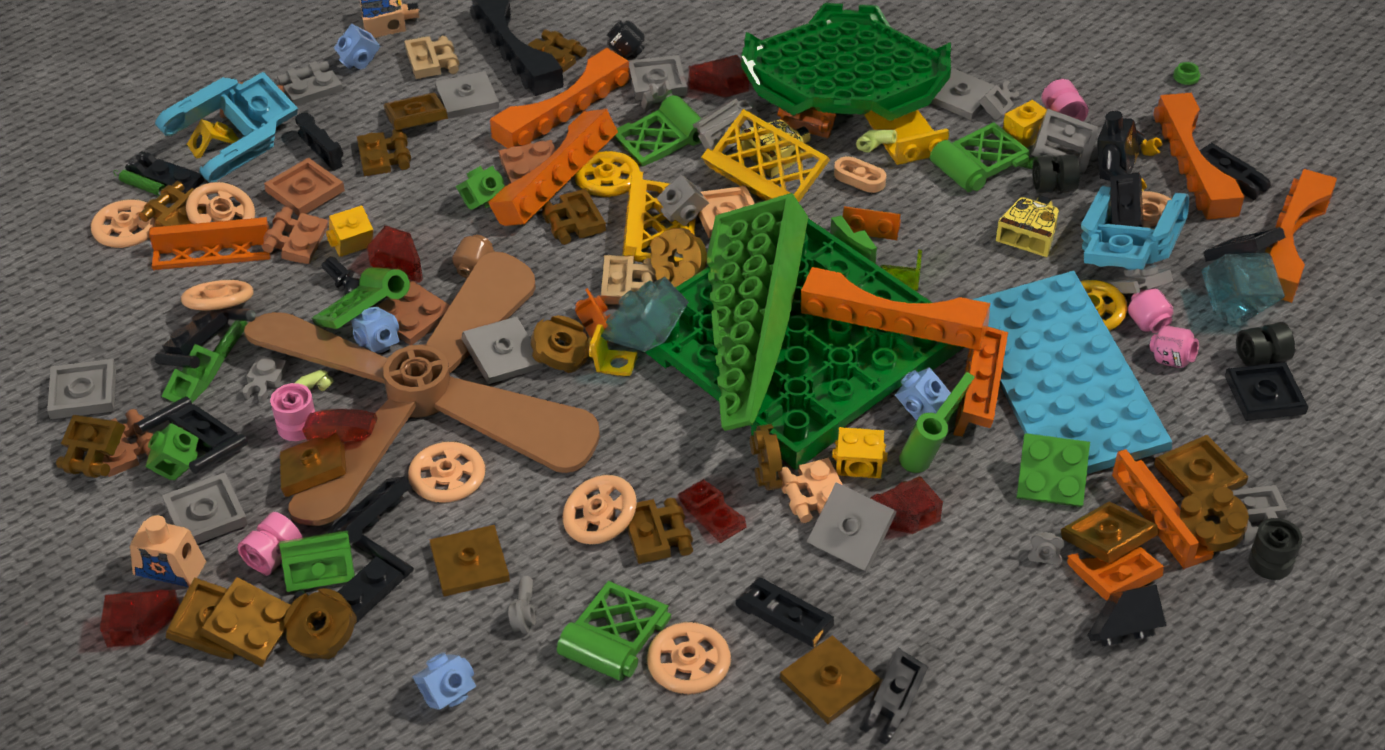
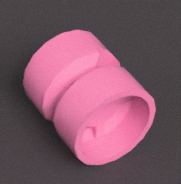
[1041,79,1089,121]
[270,383,318,441]
[237,512,302,576]

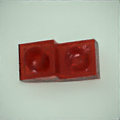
[302,409,378,443]
[678,479,747,543]

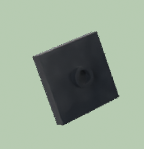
[1203,227,1286,262]
[1225,362,1308,421]

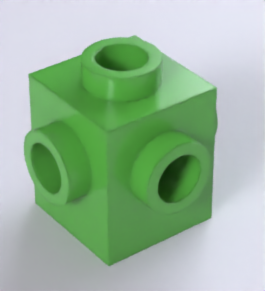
[456,165,505,210]
[145,423,199,480]

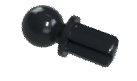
[322,256,360,295]

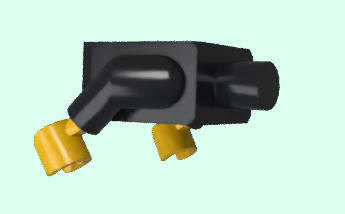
[1097,111,1162,191]

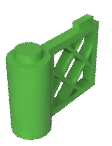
[614,95,702,167]
[930,122,1030,193]
[311,267,410,329]
[899,372,975,473]
[557,581,671,681]

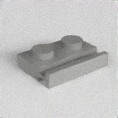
[692,98,751,153]
[1104,265,1173,294]

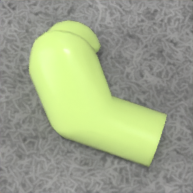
[856,130,897,153]
[295,369,334,391]

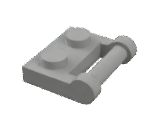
[1031,109,1099,174]

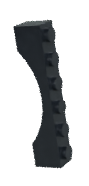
[470,0,564,96]

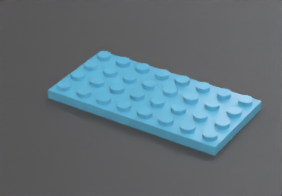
[972,271,1172,474]

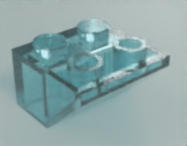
[1201,253,1285,327]
[601,276,689,352]

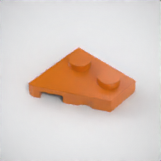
[1067,547,1164,601]

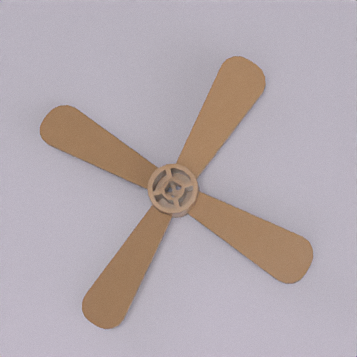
[244,252,600,526]

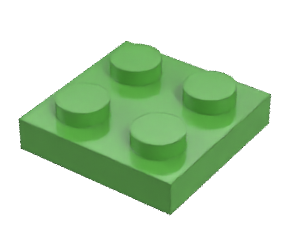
[1016,433,1090,507]

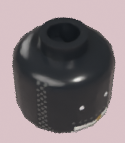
[607,20,645,59]

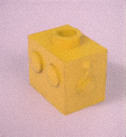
[1003,100,1047,148]
[326,205,373,257]
[832,427,888,479]

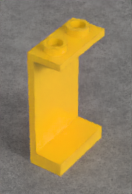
[863,110,949,165]

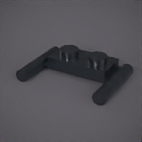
[155,308,256,369]
[133,396,248,474]
[293,535,414,623]

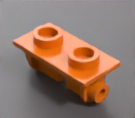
[777,108,836,138]
[843,206,901,240]
[575,288,620,343]

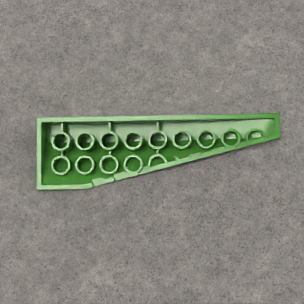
[707,193,808,431]

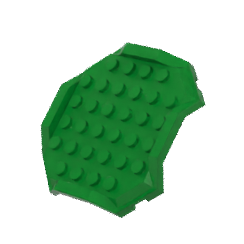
[741,3,951,121]

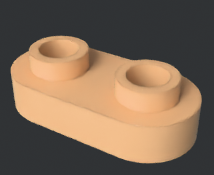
[834,156,886,193]

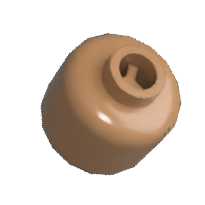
[452,234,495,278]

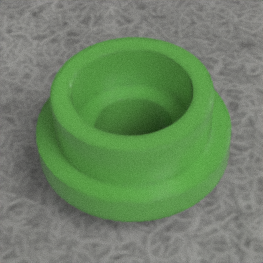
[1173,62,1200,85]

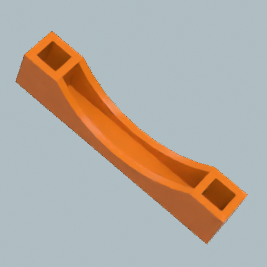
[490,48,630,148]
[1154,93,1244,220]
[488,109,618,226]
[1254,169,1337,303]
[801,267,990,350]

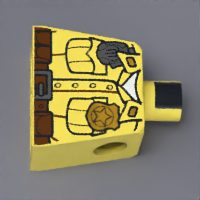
[742,120,811,178]
[996,196,1059,257]

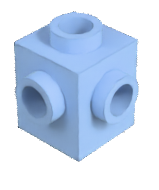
[334,23,381,70]
[351,306,400,353]
[895,367,951,420]
[412,652,476,709]

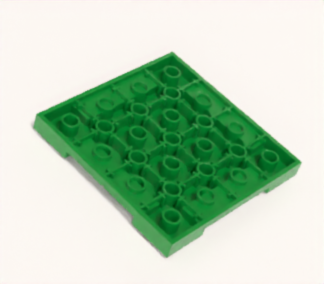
[624,218,965,470]

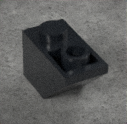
[1088,584,1167,646]

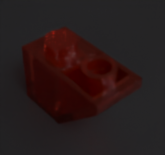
[688,55,749,98]
[367,225,423,283]
[870,476,943,534]
[100,590,180,647]

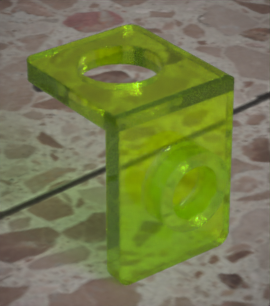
[880,249,922,291]

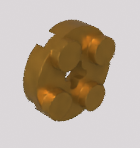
[650,228,707,288]
[531,315,592,373]
[750,424,783,490]
[1179,487,1249,552]
[284,588,357,659]

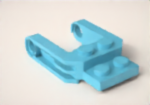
[155,72,298,183]
[1081,186,1189,270]

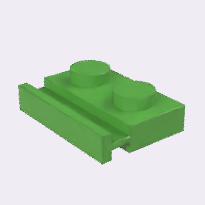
[279,531,355,592]

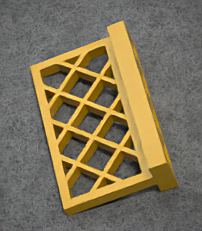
[701,109,830,202]
[622,170,695,266]

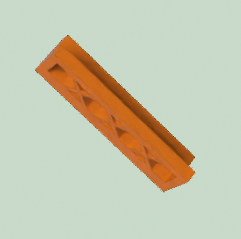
[149,217,271,270]
[953,327,1008,437]
[1112,449,1214,569]

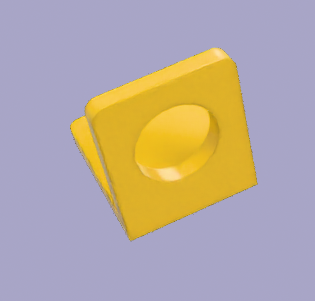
[187,119,239,158]
[589,324,638,376]

